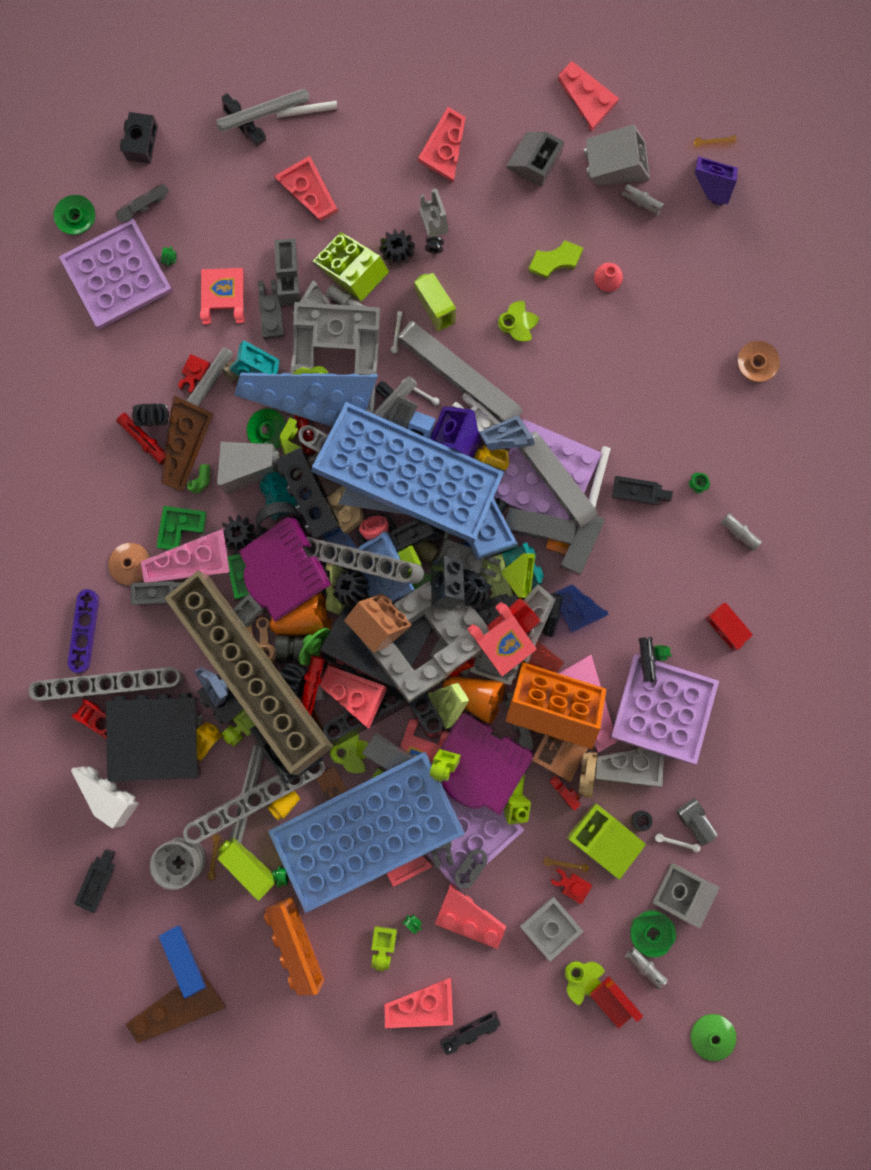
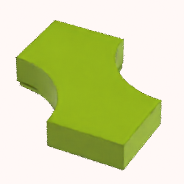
[528,240,583,279]

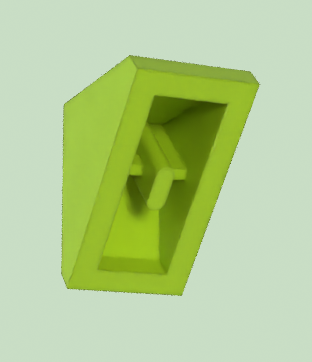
[501,553,535,598]

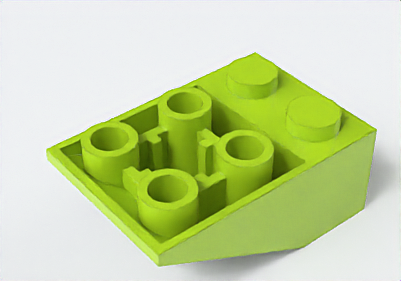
[313,232,389,301]
[566,803,646,880]

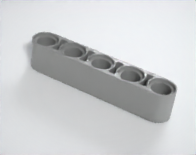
[518,431,598,528]

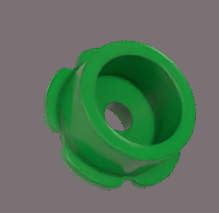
[161,246,177,267]
[689,472,710,493]
[653,645,672,661]
[273,866,289,888]
[402,914,423,935]

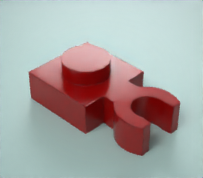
[178,354,211,394]
[549,775,581,811]
[550,868,592,905]

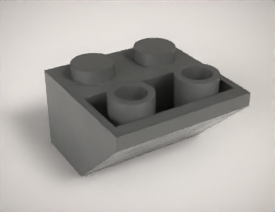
[506,132,564,187]

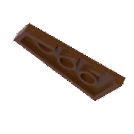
[161,396,213,492]
[125,969,227,1043]

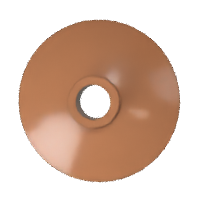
[737,341,780,382]
[108,543,151,586]

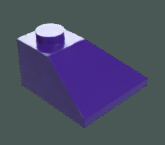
[695,156,738,205]
[430,406,480,458]

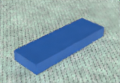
[159,925,207,999]

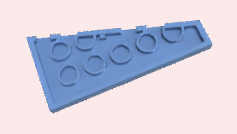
[234,373,378,427]

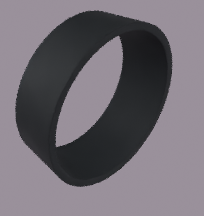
[256,502,303,537]

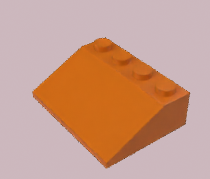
[505,662,606,749]
[264,896,325,995]

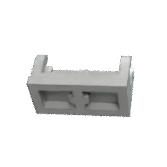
[419,189,449,238]
[469,653,522,685]

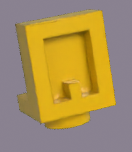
[474,444,509,470]
[197,722,223,761]

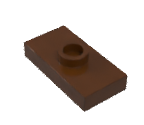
[315,766,348,801]

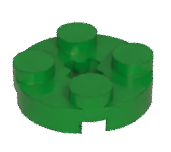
[630,910,676,957]

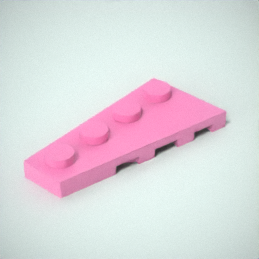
[141,529,230,582]
[559,655,617,752]

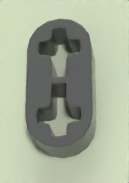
[455,848,488,888]

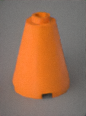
[269,593,332,635]
[442,676,506,724]

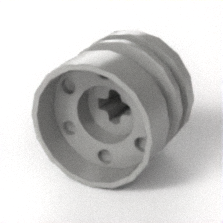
[150,836,206,890]

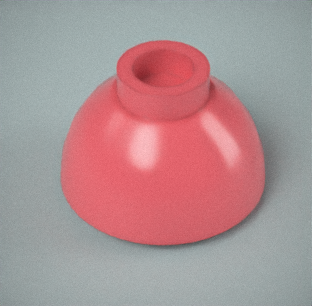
[594,263,623,292]
[359,516,389,541]

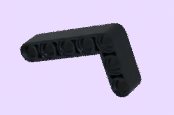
[323,691,443,745]

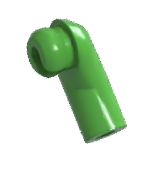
[187,464,210,493]

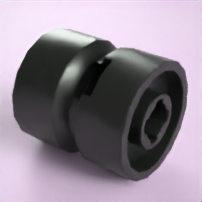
[275,635,308,664]

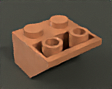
[344,593,412,653]
[532,734,588,782]

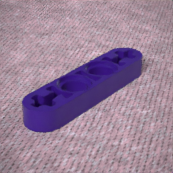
[68,589,99,673]

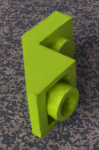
[279,417,303,455]
[503,774,531,825]

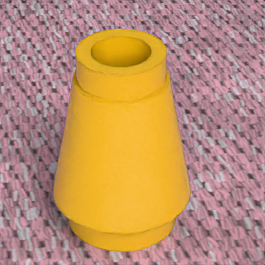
[267,790,301,821]

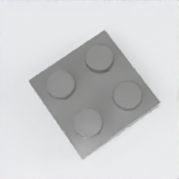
[520,896,584,962]

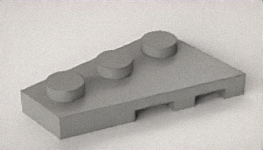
[524,584,556,663]
[595,748,664,788]

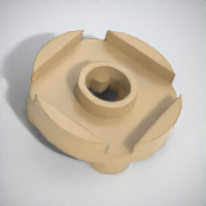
[579,752,597,798]

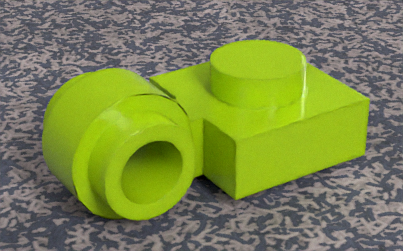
[222,710,255,747]
[429,749,461,782]
[371,926,397,972]

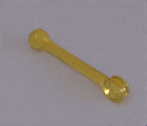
[694,135,737,147]
[207,834,221,881]
[543,857,589,873]

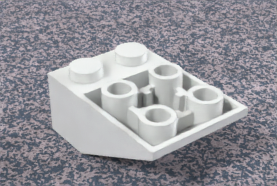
[71,766,139,829]

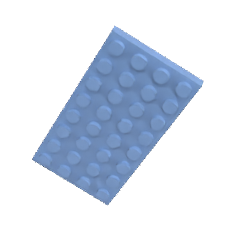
[311,402,504,544]
[268,752,465,913]

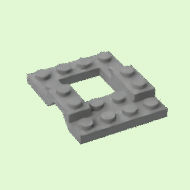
[290,302,380,414]
[360,581,489,703]

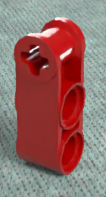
[71,698,107,740]

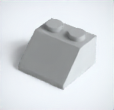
[653,863,720,928]

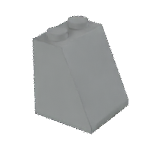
[584,124,650,186]
[217,442,281,493]

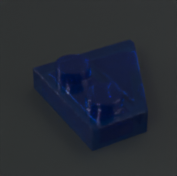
[554,584,609,633]

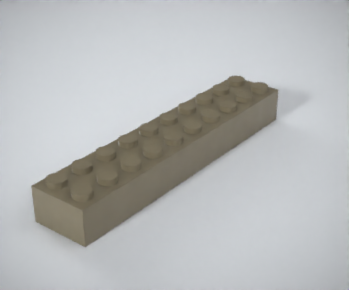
[164,570,333,775]

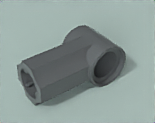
[676,798,718,846]

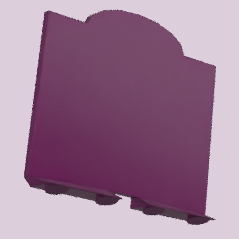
[239,517,331,622]
[432,713,533,815]

